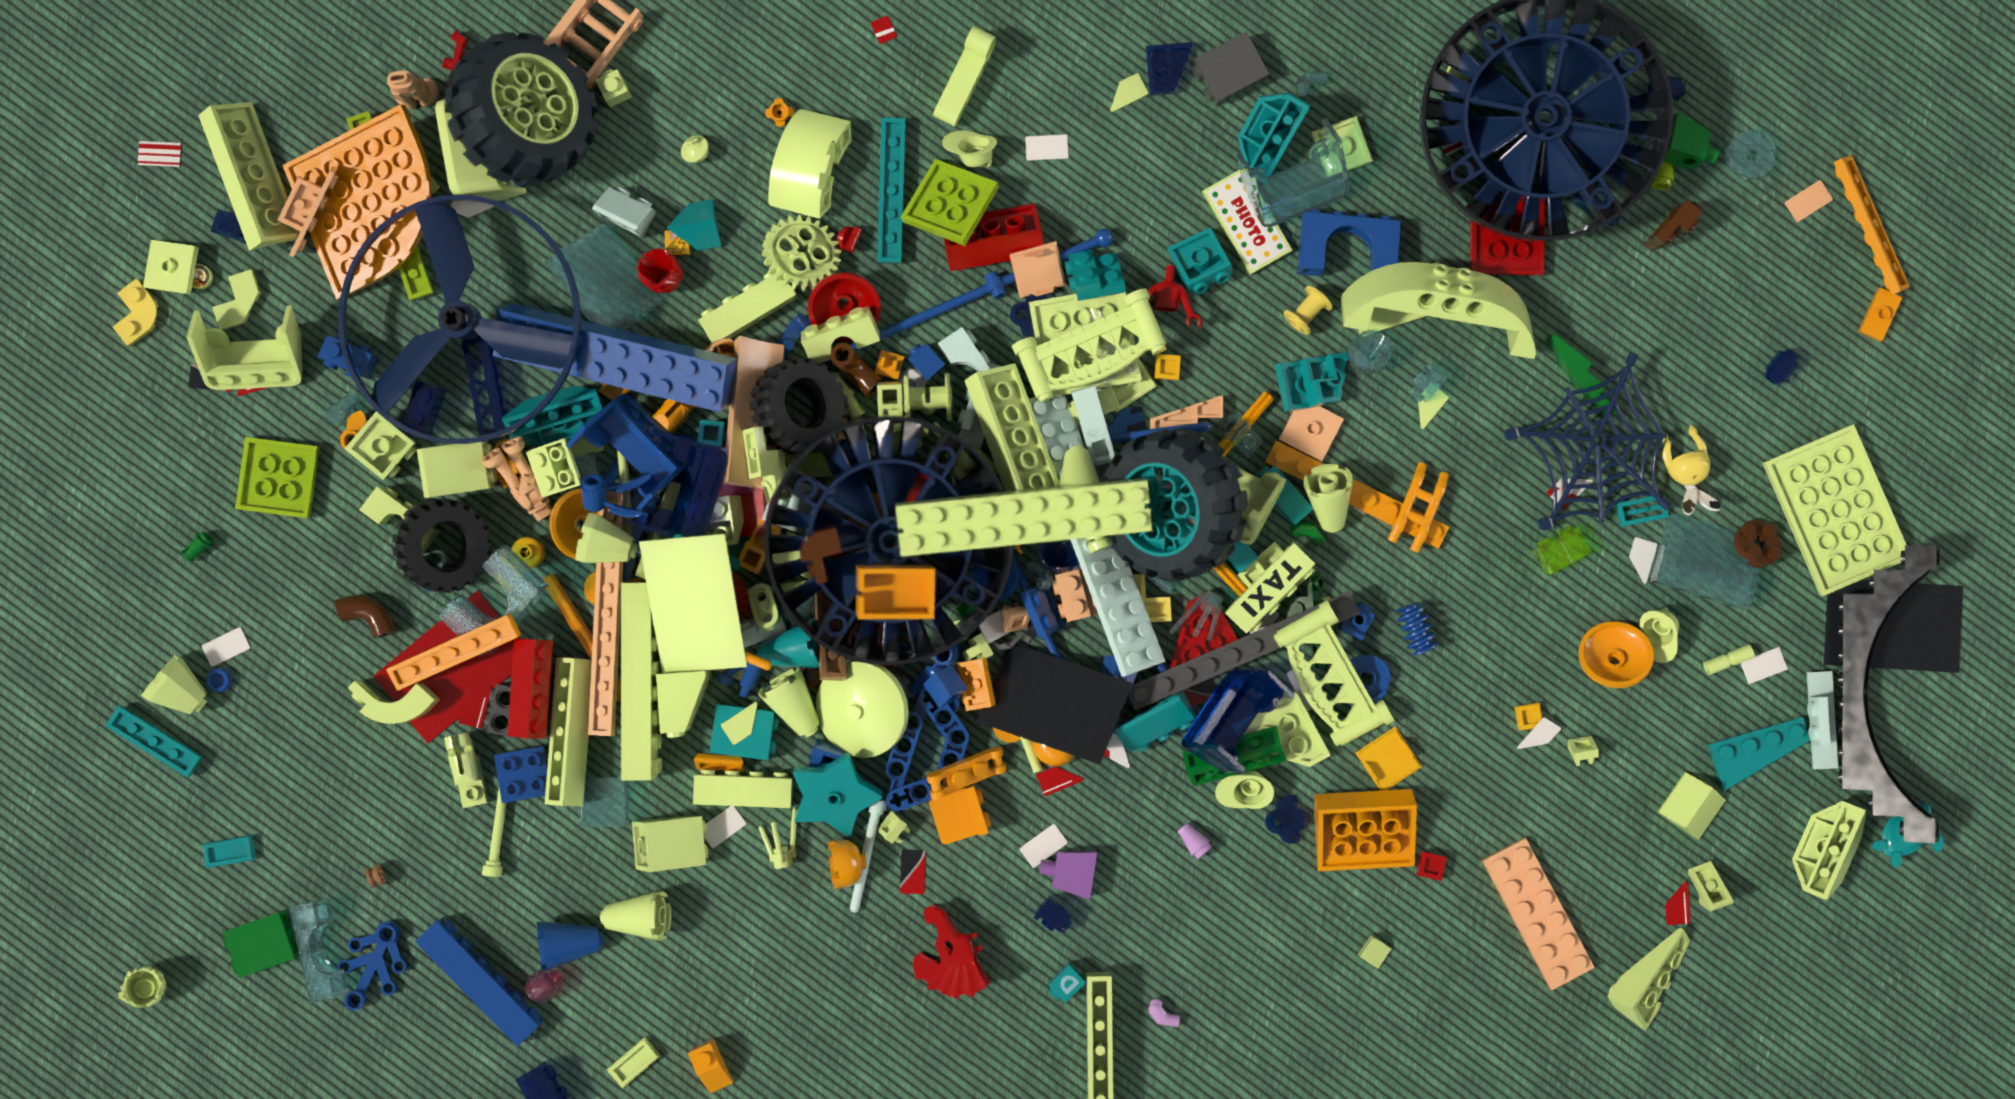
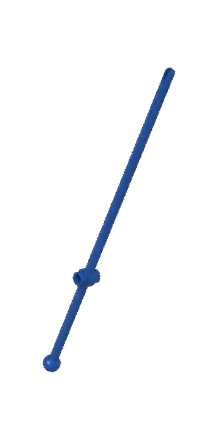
[823,228,1113,364]

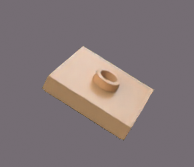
[1278,406,1344,462]

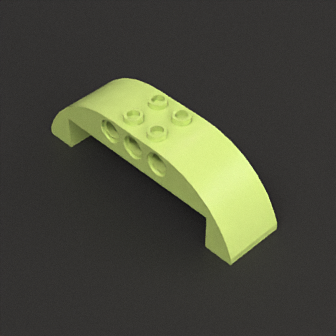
[1341,262,1536,359]

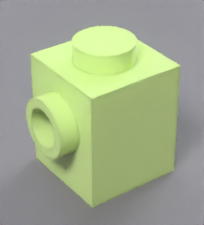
[596,69,632,108]

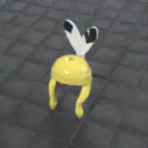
[1662,425,1721,515]

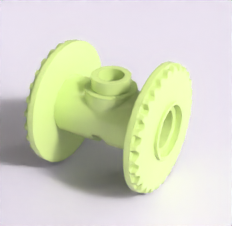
[903,373,953,421]

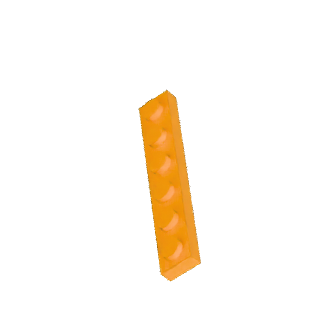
[1834,155,1910,295]
[386,613,522,691]

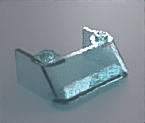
[1236,118,1350,227]

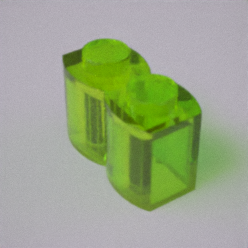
[1532,525,1592,576]

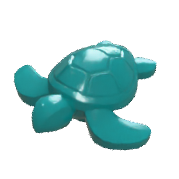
[1871,804,1944,868]

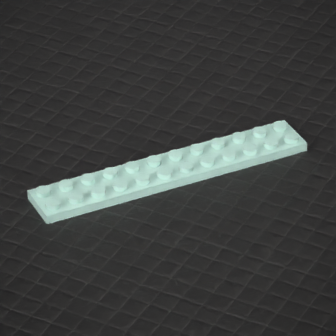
[1029,395,1165,677]

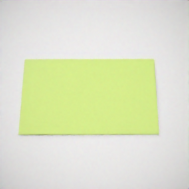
[639,534,747,673]

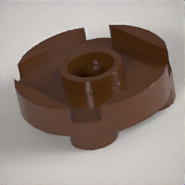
[1733,520,1782,568]

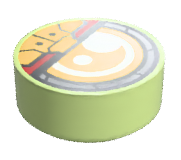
[192,264,213,290]

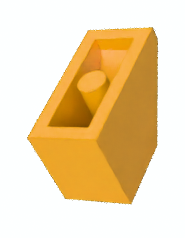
[688,1038,733,1093]

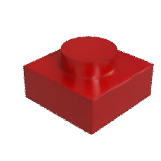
[1416,851,1447,881]

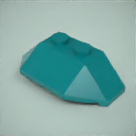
[1238,93,1311,183]
[502,386,603,447]

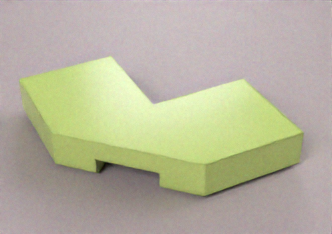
[212,269,261,331]

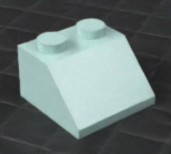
[592,187,656,238]

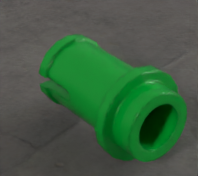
[181,531,213,562]

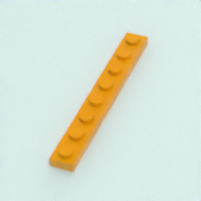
[1264,440,1449,549]

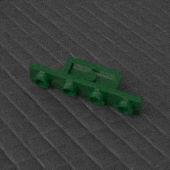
[1286,571,1329,669]

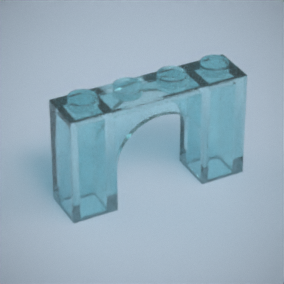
[438,544,548,657]

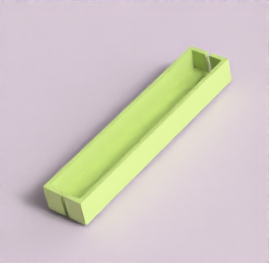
[895,478,1152,556]

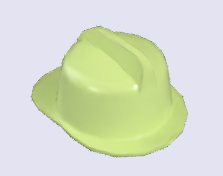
[942,130,997,167]
[1640,607,1679,663]
[1215,771,1274,809]

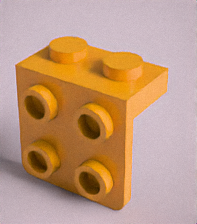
[929,784,992,844]

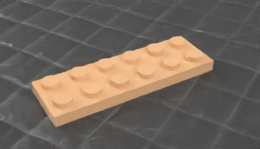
[1481,837,1595,990]

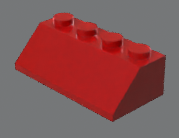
[944,203,1044,271]
[507,638,554,739]

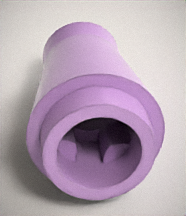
[1177,823,1212,859]

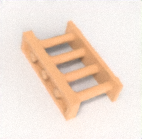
[544,0,643,90]

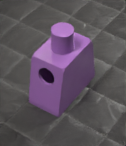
[1039,850,1097,899]

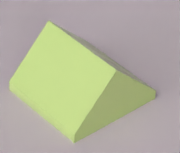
[1657,772,1726,840]

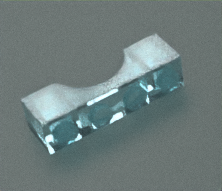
[289,898,349,1003]

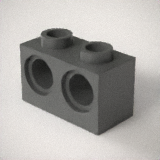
[484,683,516,738]

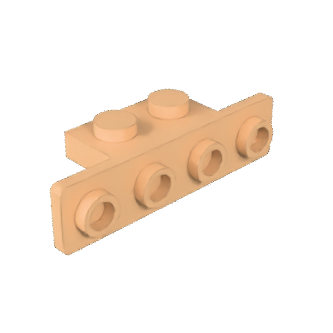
[278,166,338,257]

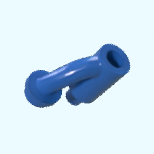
[716,662,763,698]

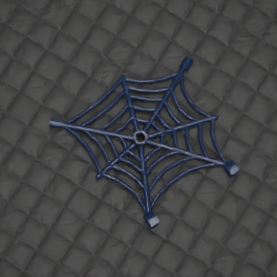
[1503,352,1672,531]

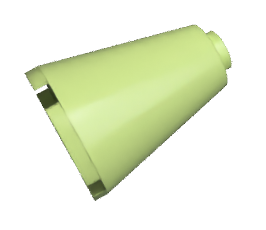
[1059,446,1100,486]
[1304,464,1353,533]
[758,667,820,737]
[600,891,671,941]

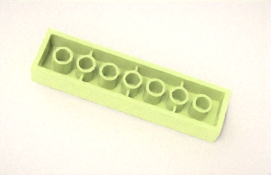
[621,583,662,781]

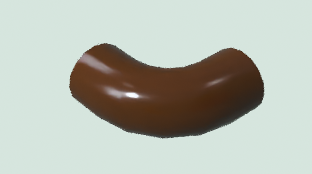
[830,343,884,398]
[335,595,397,639]

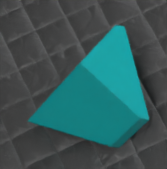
[666,199,722,251]

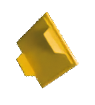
[1355,726,1422,791]

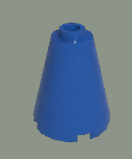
[536,921,604,971]

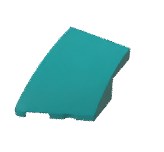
[1275,352,1350,412]

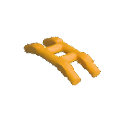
[1388,462,1449,553]

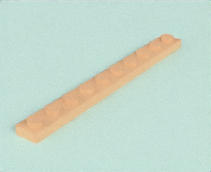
[588,491,627,736]

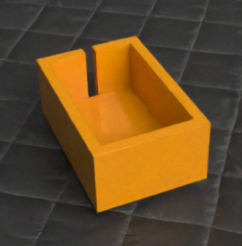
[856,565,935,619]

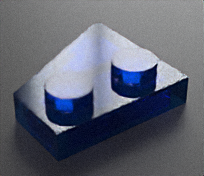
[1145,42,1193,96]

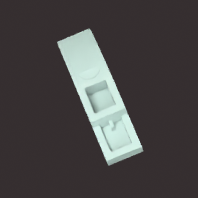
[1071,385,1115,482]

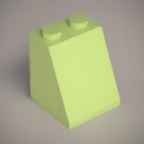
[417,441,497,498]
[656,670,712,738]
[632,815,708,872]

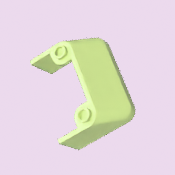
[435,99,527,201]
[186,305,303,390]

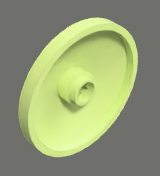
[816,660,908,758]

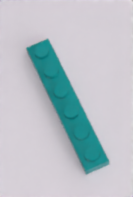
[877,117,906,264]

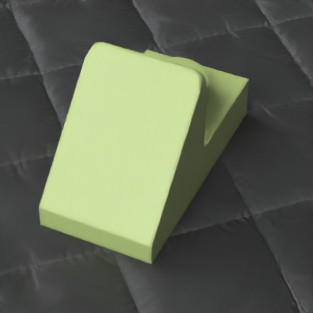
[1688,861,1734,912]

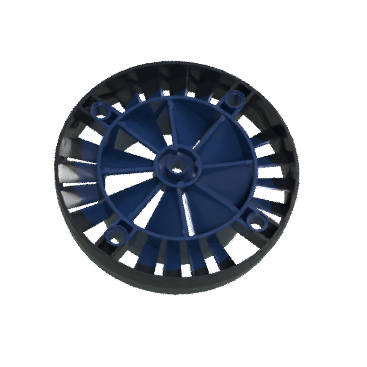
[1419,0,1673,242]
[764,415,1014,665]

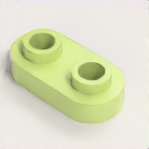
[749,583,781,631]

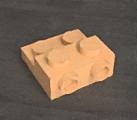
[1051,569,1098,622]

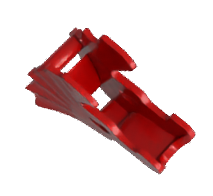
[913,905,990,999]

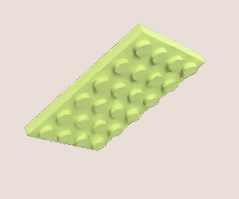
[1762,424,1906,596]

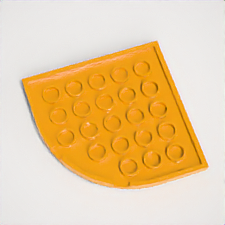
[282,104,432,299]

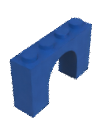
[1297,209,1401,277]

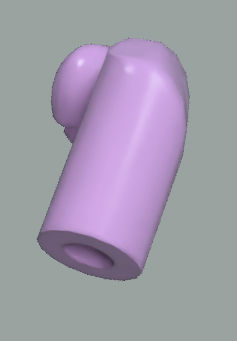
[1148,999,1180,1027]

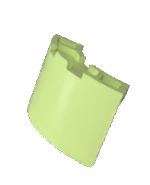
[768,109,851,219]

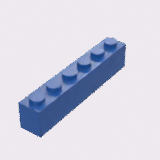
[415,918,543,1047]

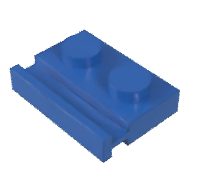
[1020,583,1065,639]

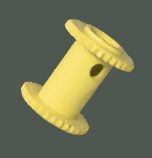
[1284,286,1332,335]

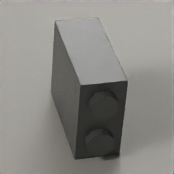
[1192,32,1269,106]

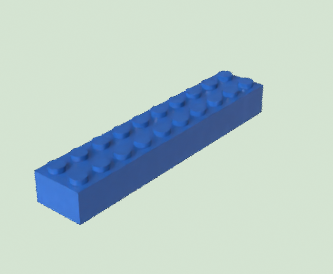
[493,303,737,412]

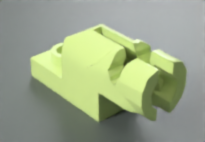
[743,426,791,502]
[444,732,488,808]

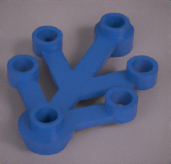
[337,921,408,1011]

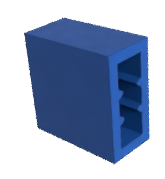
[494,746,549,803]

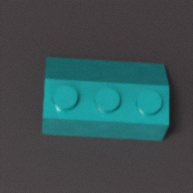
[1114,690,1197,753]

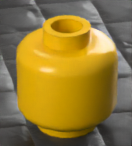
[511,537,546,569]

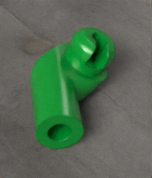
[1290,521,1326,547]

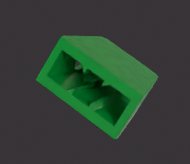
[1663,112,1719,170]

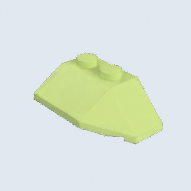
[1792,801,1867,901]

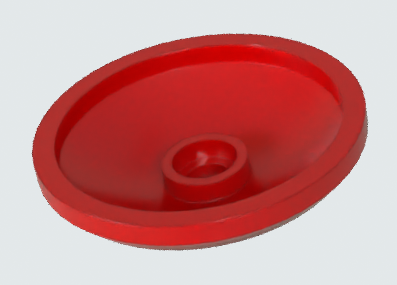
[808,272,881,342]

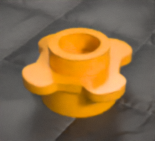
[765,98,794,127]

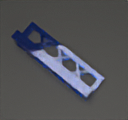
[461,335,506,436]

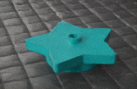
[793,752,882,837]

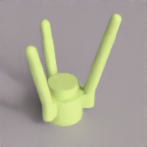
[759,808,797,869]

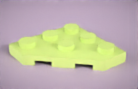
[1231,691,1331,767]

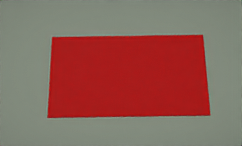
[373,590,514,744]

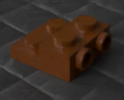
[1644,200,1703,250]

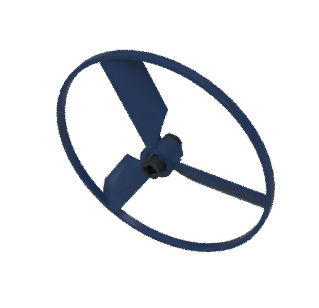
[338,195,581,444]

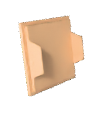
[1009,241,1066,298]

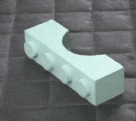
[938,327,990,372]

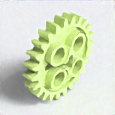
[762,215,841,291]

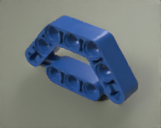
[886,688,969,811]

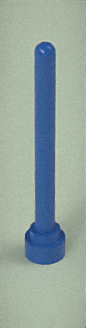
[1108,422,1211,443]

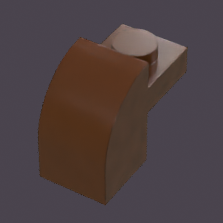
[800,525,842,584]

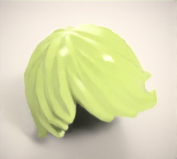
[118,965,167,1008]

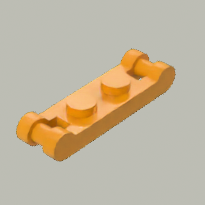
[926,747,1007,800]

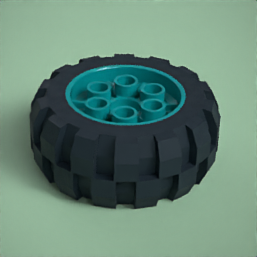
[1104,428,1248,581]

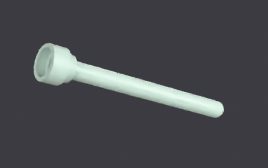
[850,799,887,913]

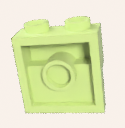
[345,411,417,480]

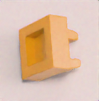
[875,350,905,381]

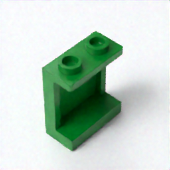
[223,909,301,978]

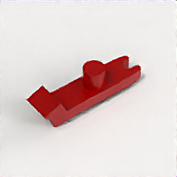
[443,30,469,87]

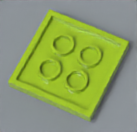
[901,159,999,246]
[235,437,320,519]

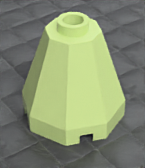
[575,513,638,563]
[141,654,207,714]

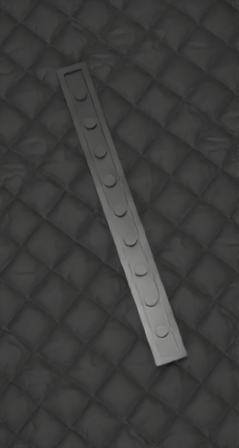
[1128,591,1360,711]

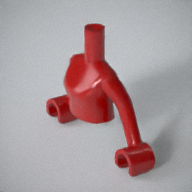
[1148,265,1203,329]

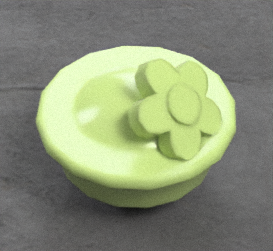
[681,135,709,163]

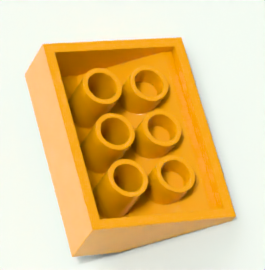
[1314,789,1417,871]

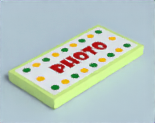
[1202,167,1292,275]

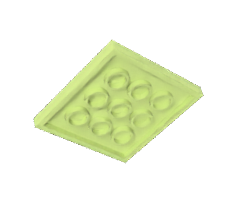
[1029,292,1142,397]

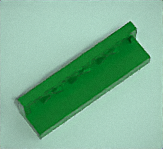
[1182,726,1287,787]

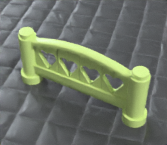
[1012,288,1166,403]
[1273,600,1395,747]

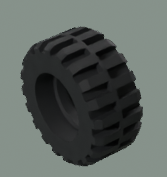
[750,357,848,454]
[392,498,493,593]

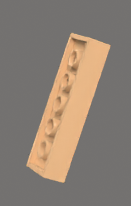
[723,336,784,489]

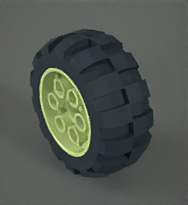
[445,32,597,186]

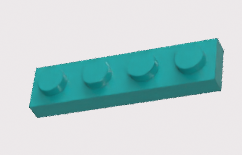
[105,705,203,778]

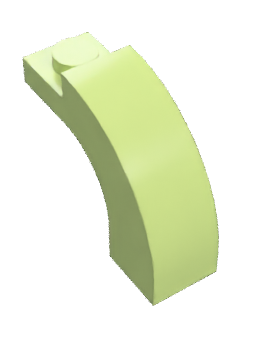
[348,680,440,724]

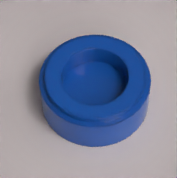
[205,668,232,692]

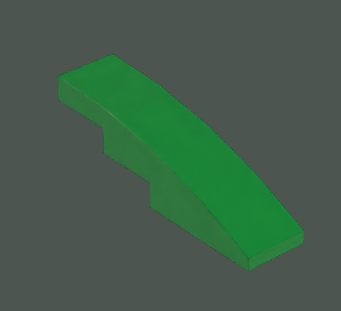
[1546,334,1617,416]

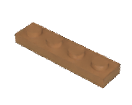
[814,589,846,681]

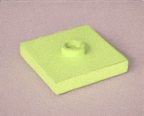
[143,240,199,295]

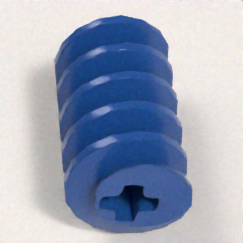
[1394,603,1438,656]

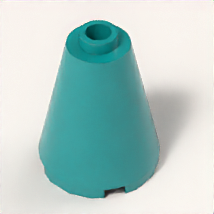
[757,620,819,668]

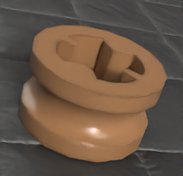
[365,864,386,888]

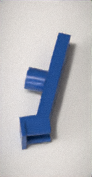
[776,312,811,361]

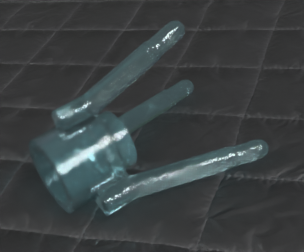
[1169,590,1224,641]

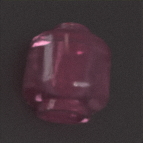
[525,969,563,1003]

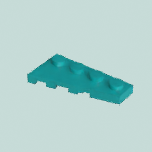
[1707,717,1810,791]

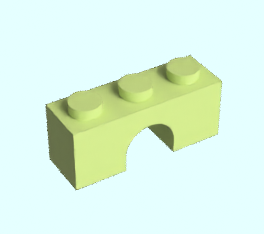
[801,306,880,364]
[359,486,441,554]

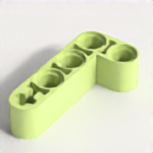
[933,26,996,127]

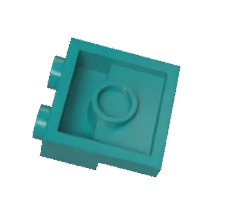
[1167,227,1233,295]
[1065,250,1126,301]

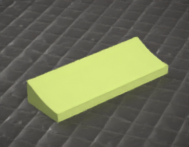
[198,102,300,251]
[964,363,1060,492]

